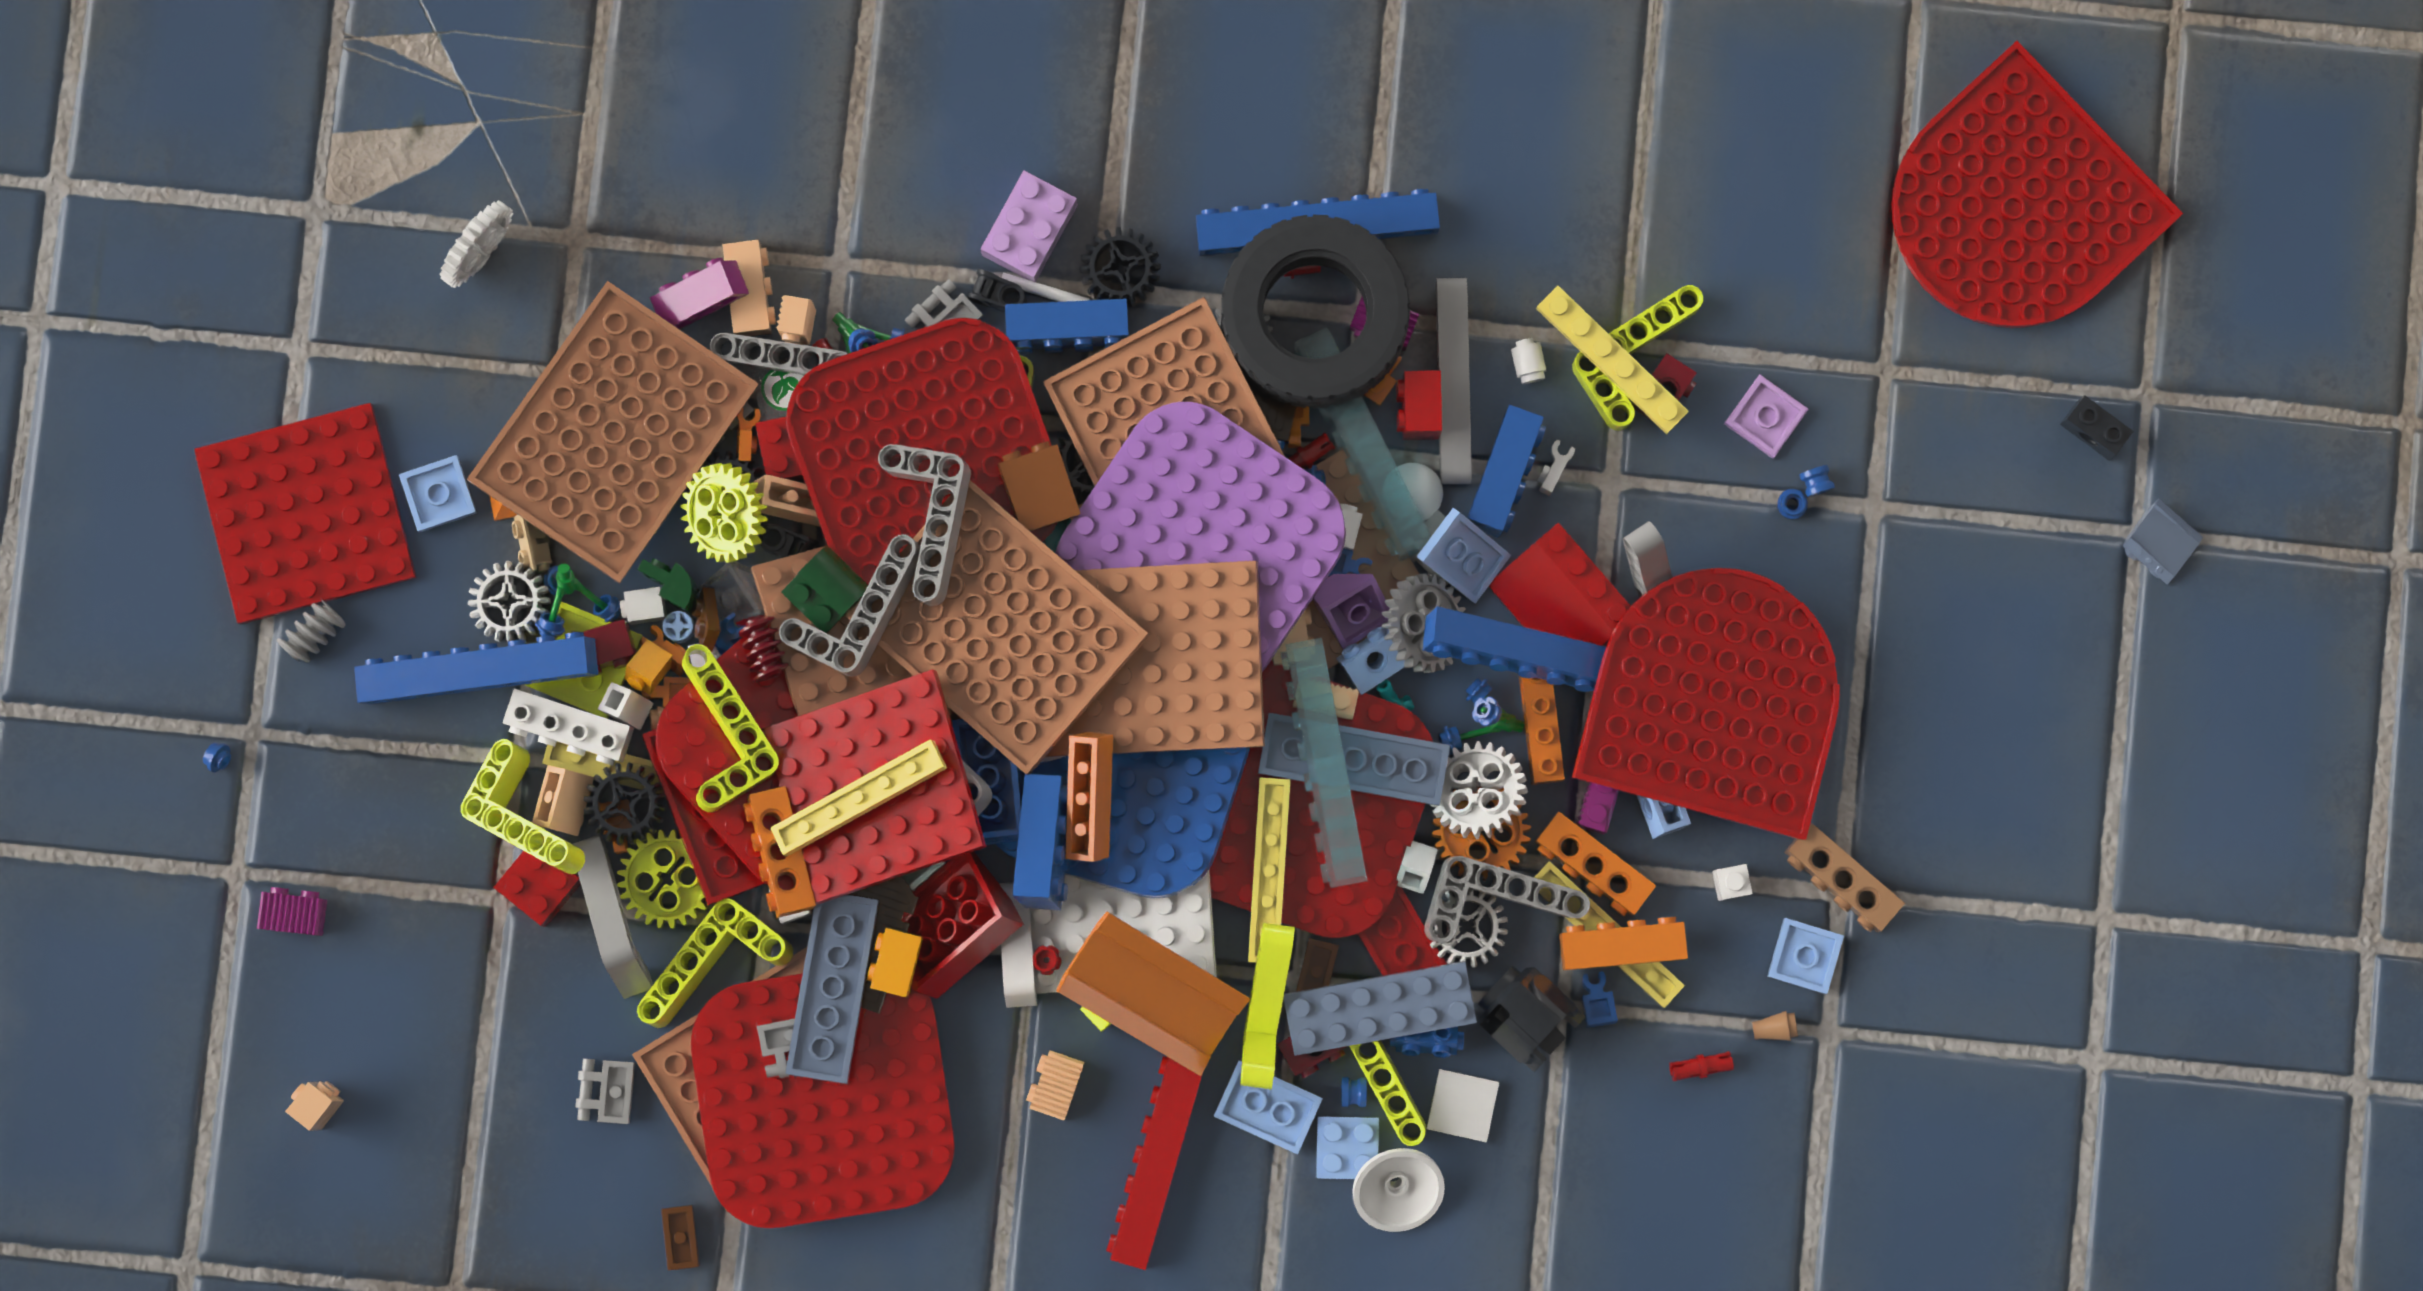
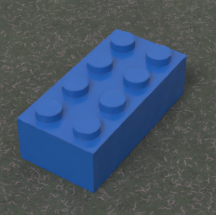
[1005,299,1129,355]
[1467,404,1546,538]
[952,719,1025,845]
[1012,774,1071,910]

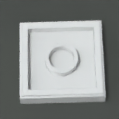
[1426,1069,1499,1142]

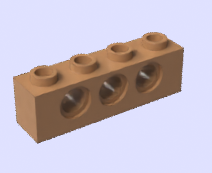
[1784,823,1905,932]

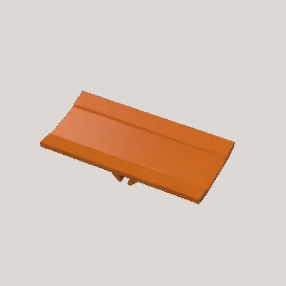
[1056,911,1251,1076]

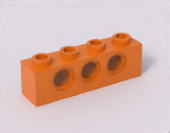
[1518,675,1565,785]
[743,786,816,918]
[1535,811,1656,916]

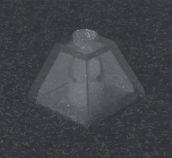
[697,561,766,628]

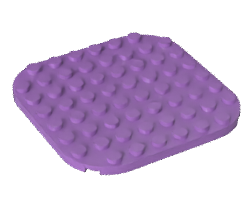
[1055,402,1346,672]

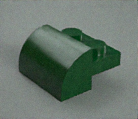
[781,545,868,633]
[637,558,698,615]

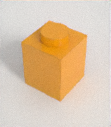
[625,639,673,695]

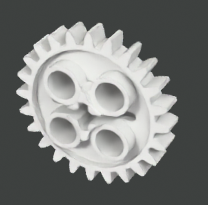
[439,200,513,288]
[1430,741,1528,840]

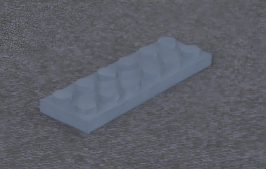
[1258,713,1450,806]
[785,895,879,1084]
[1283,961,1477,1056]

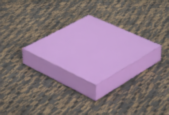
[1724,374,1809,459]

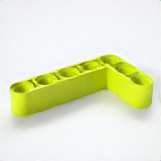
[1572,285,1703,431]
[682,644,779,812]
[461,739,585,874]
[637,898,793,1028]
[1240,923,1295,1089]
[1349,1040,1426,1146]

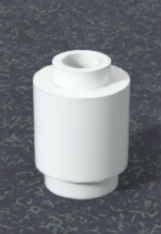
[1511,338,1547,384]

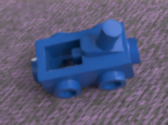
[1390,1026,1464,1058]

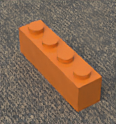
[1065,732,1113,862]
[1559,917,1688,971]

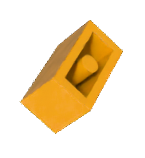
[867,928,923,997]

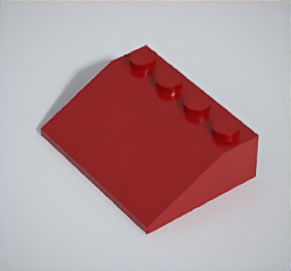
[1488,522,1631,646]
[901,851,1024,999]

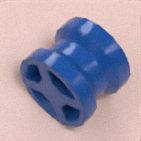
[1799,465,1835,498]
[1341,1077,1367,1107]

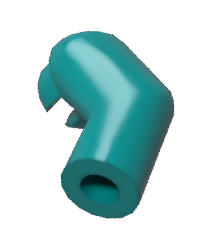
[1376,679,1415,711]

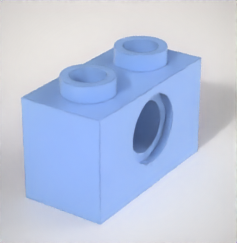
[1336,627,1405,695]
[1637,795,1691,839]

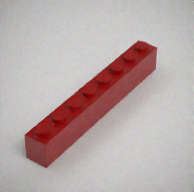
[1106,1056,1203,1270]

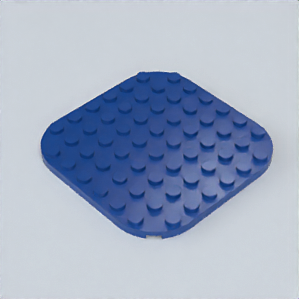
[996,747,1251,898]

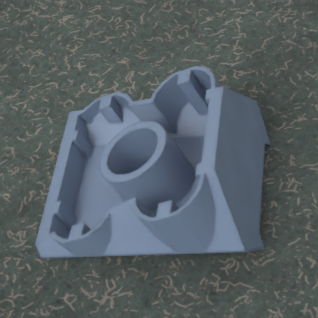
[2123,498,2203,585]

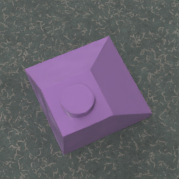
[1313,574,1390,650]

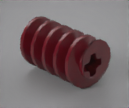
[736,615,789,682]

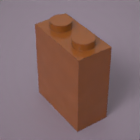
[997,441,1081,531]

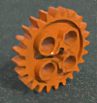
[1431,787,1531,881]

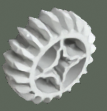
[468,561,551,642]
[1425,889,1508,968]

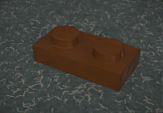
[691,587,720,652]
[1296,938,1339,992]
[661,1205,700,1271]

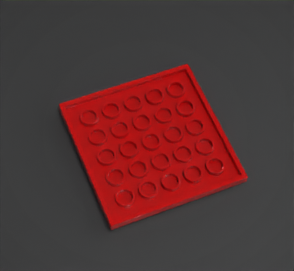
[194,403,416,625]
[764,669,986,905]

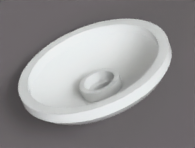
[1353,1148,1445,1232]

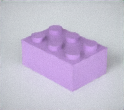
[981,170,1078,282]

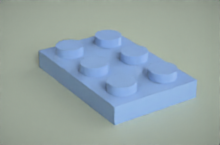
[1417,508,1511,604]
[1214,1060,1323,1155]

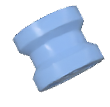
[662,611,695,643]

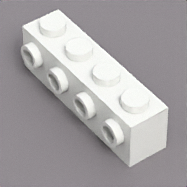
[502,688,634,766]

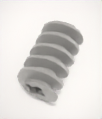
[277,599,346,663]

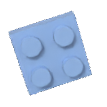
[399,455,477,533]
[1767,918,1844,994]
[1316,1117,1379,1179]

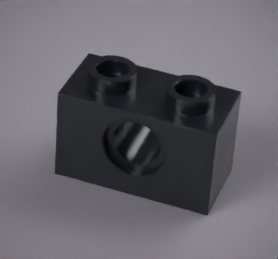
[2060,395,2134,460]

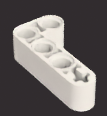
[1000,883,1037,1008]

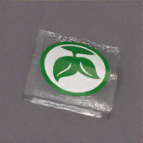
[751,357,813,422]

